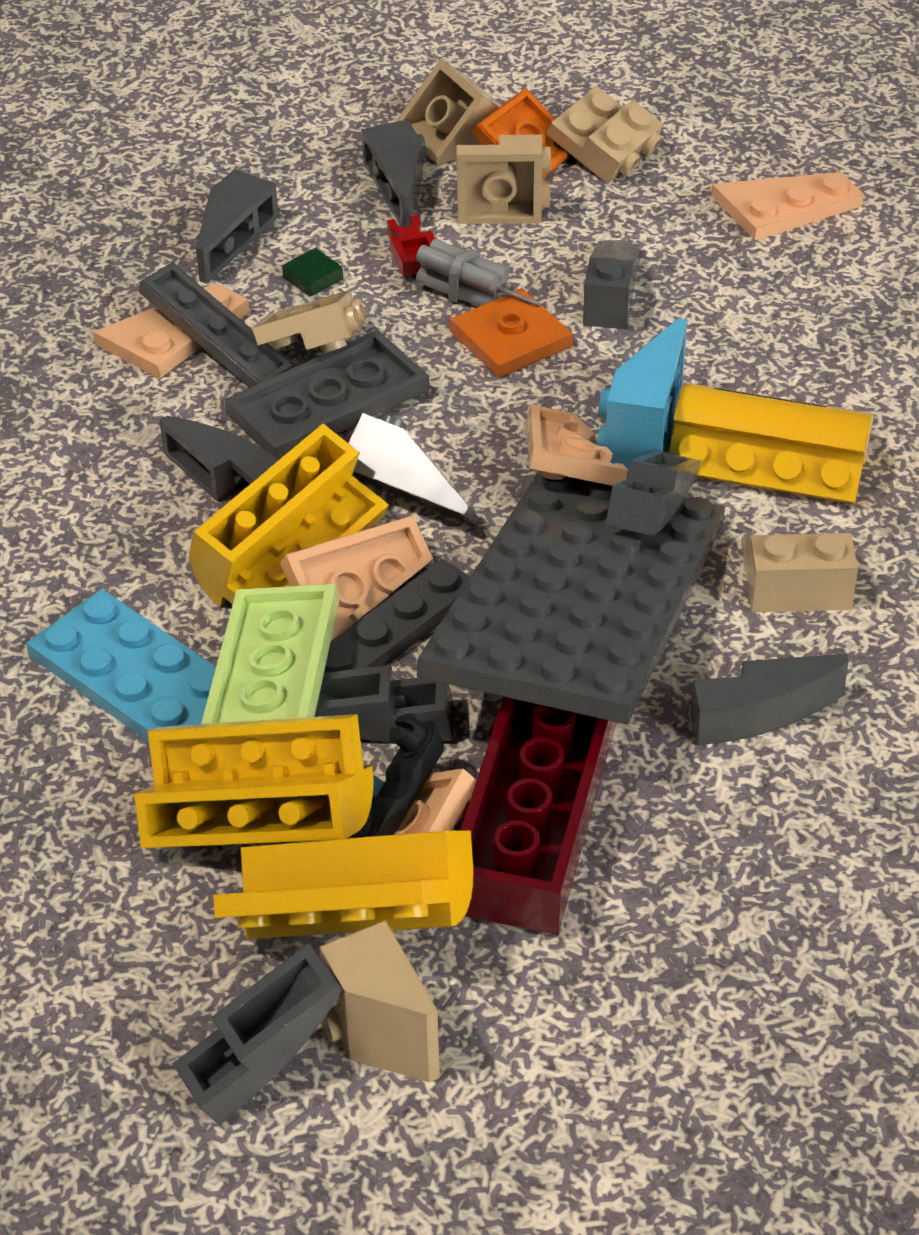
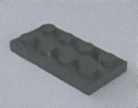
[225,330,430,460]

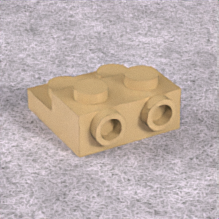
[546,85,664,184]
[457,135,551,224]
[252,290,367,353]

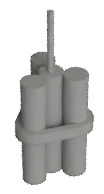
[416,239,540,307]

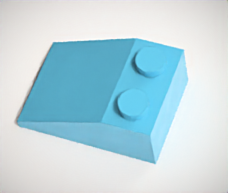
[597,318,688,469]

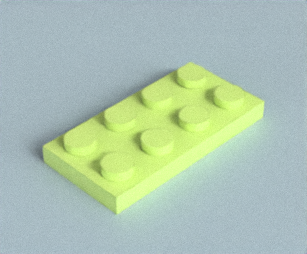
[201,584,340,724]

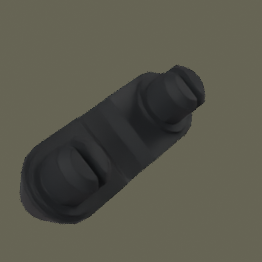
[346,713,444,839]

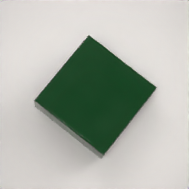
[282,248,343,297]

